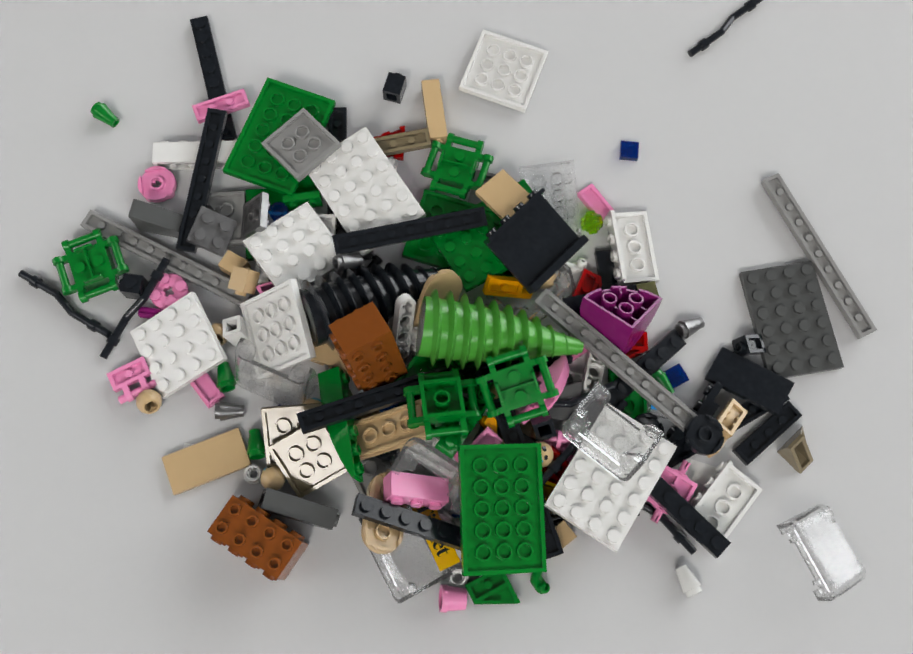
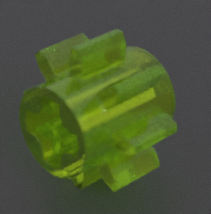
[580,210,603,235]

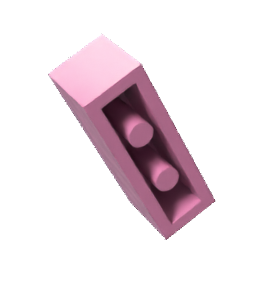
[383,471,449,510]

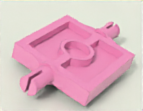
[646,460,698,524]

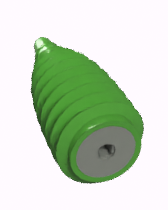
[416,289,584,370]

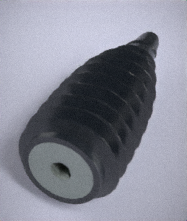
[299,262,451,351]

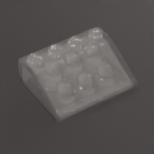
[519,160,582,237]

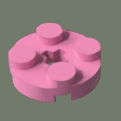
[138,166,177,203]
[149,273,190,309]

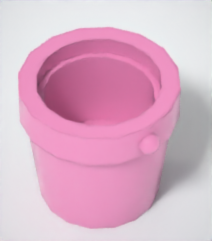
[438,584,467,613]

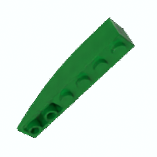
[317,366,364,483]

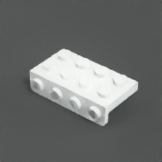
[604,210,659,285]
[692,460,763,538]

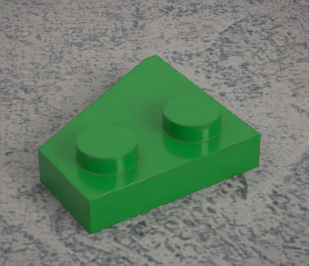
[465,574,520,605]

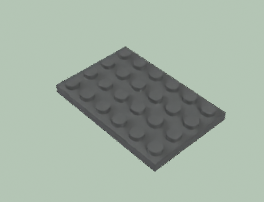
[739,261,844,378]

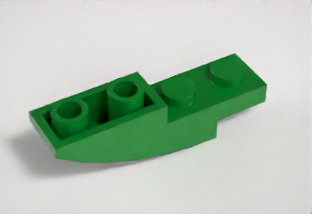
[435,386,496,460]

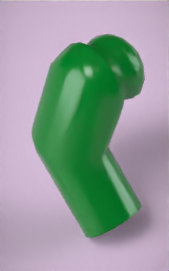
[530,572,550,594]

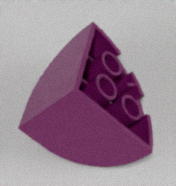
[580,286,663,355]

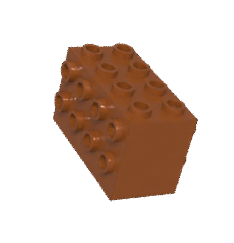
[328,301,408,392]
[207,495,309,581]

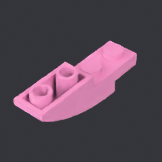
[514,355,570,425]

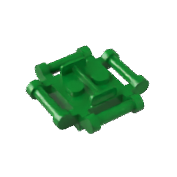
[420,133,494,200]
[52,228,130,303]
[475,344,559,428]
[403,368,482,440]

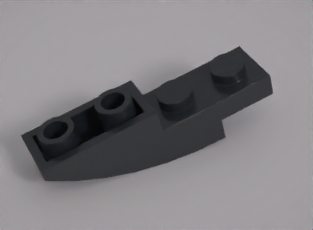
[665,381,723,443]

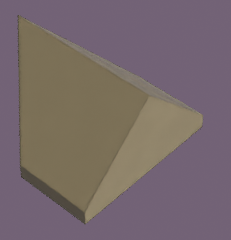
[777,426,814,474]

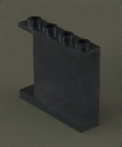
[484,188,589,294]

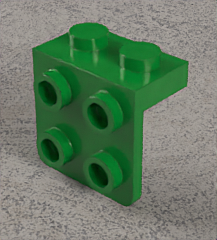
[282,175,323,211]

